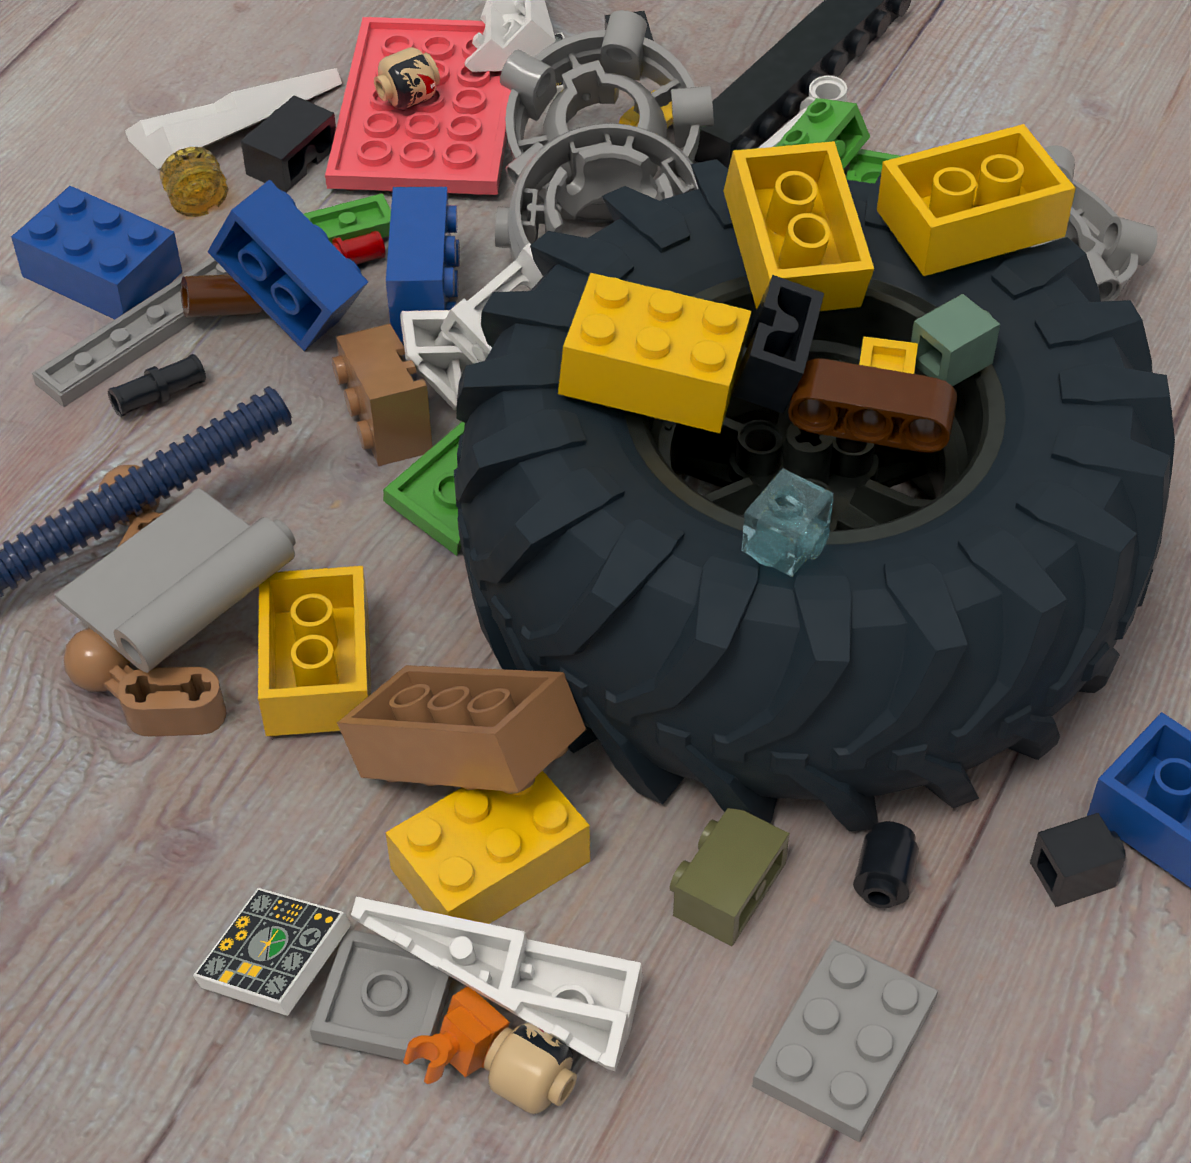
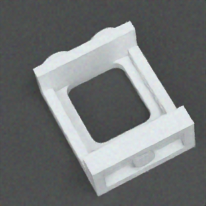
[440,243,543,364]

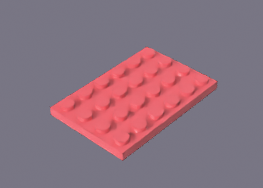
[325,17,511,195]

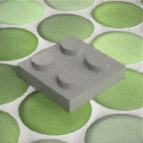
[310,929,453,1065]

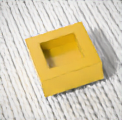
[859,336,918,374]

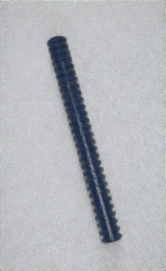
[0,386,292,598]

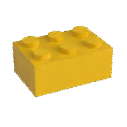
[877,124,1076,276]
[723,141,874,311]
[558,273,751,433]
[258,566,371,736]
[385,771,590,924]

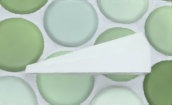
[465,0,556,72]
[125,68,342,169]
[351,897,643,1071]

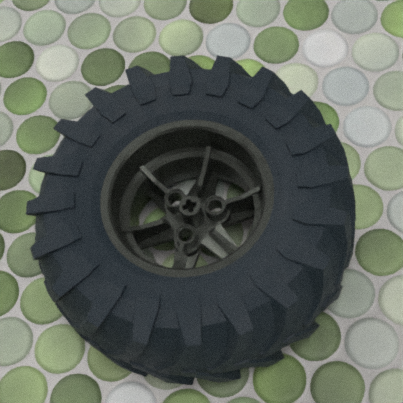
[454,159,1175,832]

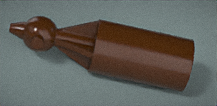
[181,274,263,318]

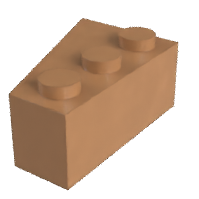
[331,324,433,466]

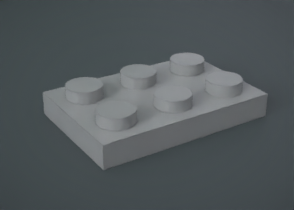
[752,939,938,1142]

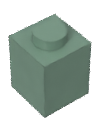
[911,294,1000,386]

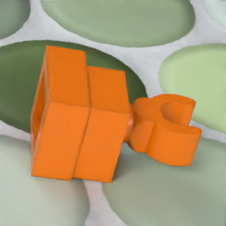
[403,987,510,1084]

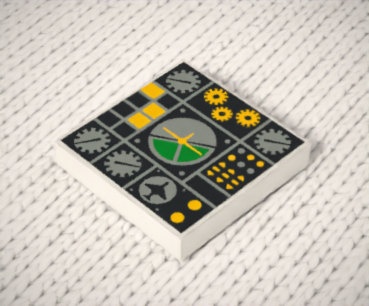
[193,888,352,1016]

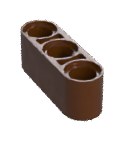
[788,359,957,452]

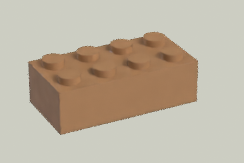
[337,665,586,794]

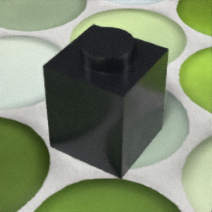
[1030,813,1126,907]

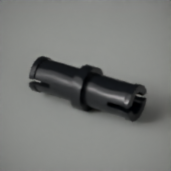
[108,354,206,417]

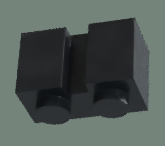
[241,95,336,193]
[732,275,824,413]

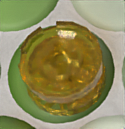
[159,147,229,217]

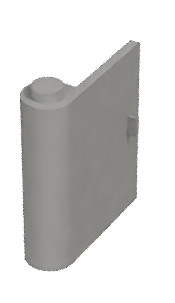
[54,487,296,673]

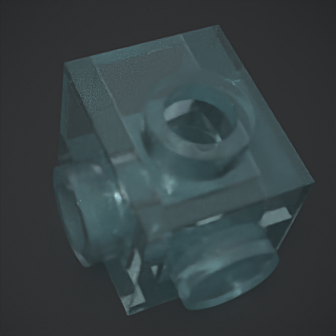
[742,468,834,577]

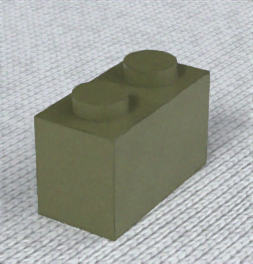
[670,808,790,946]

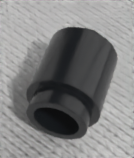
[853,821,919,908]

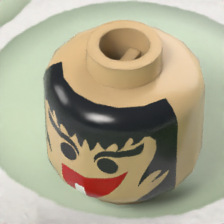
[374,47,440,110]
[484,1023,577,1114]

